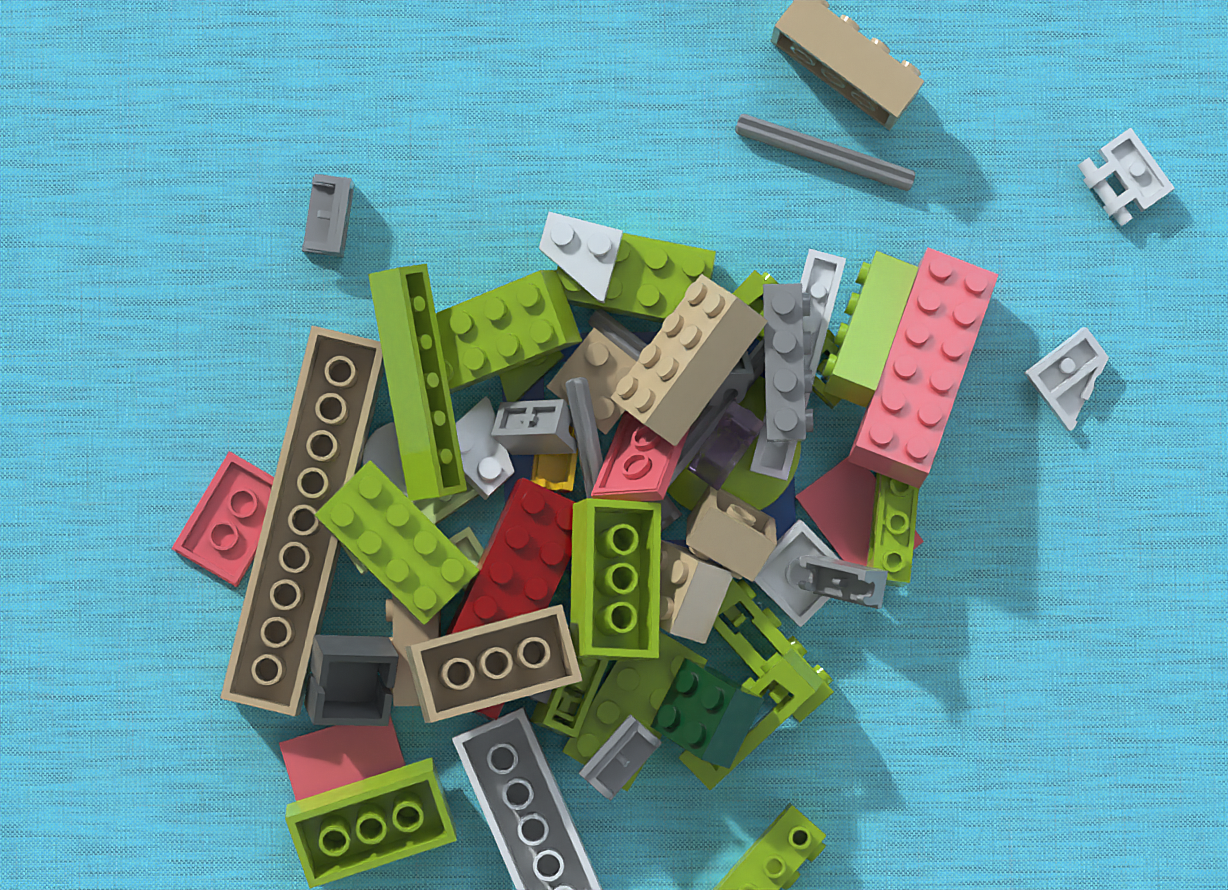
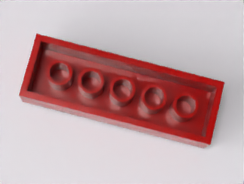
[445,477,576,720]

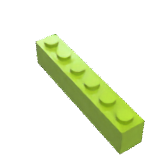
[368,264,467,501]

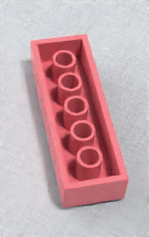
[847,247,999,489]

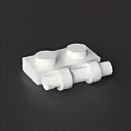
[1077,128,1175,226]

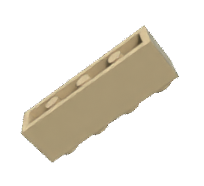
[386,596,441,706]

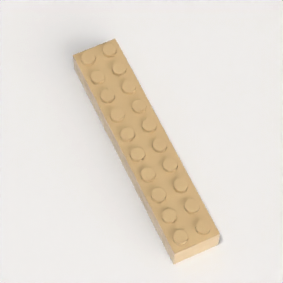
[220,325,385,716]

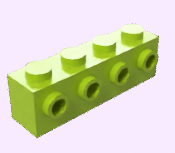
[822,250,919,408]
[713,803,826,890]

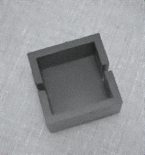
[304,635,399,726]

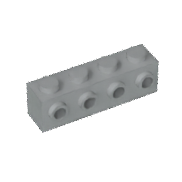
[763,283,813,442]

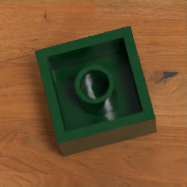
[650,658,764,769]

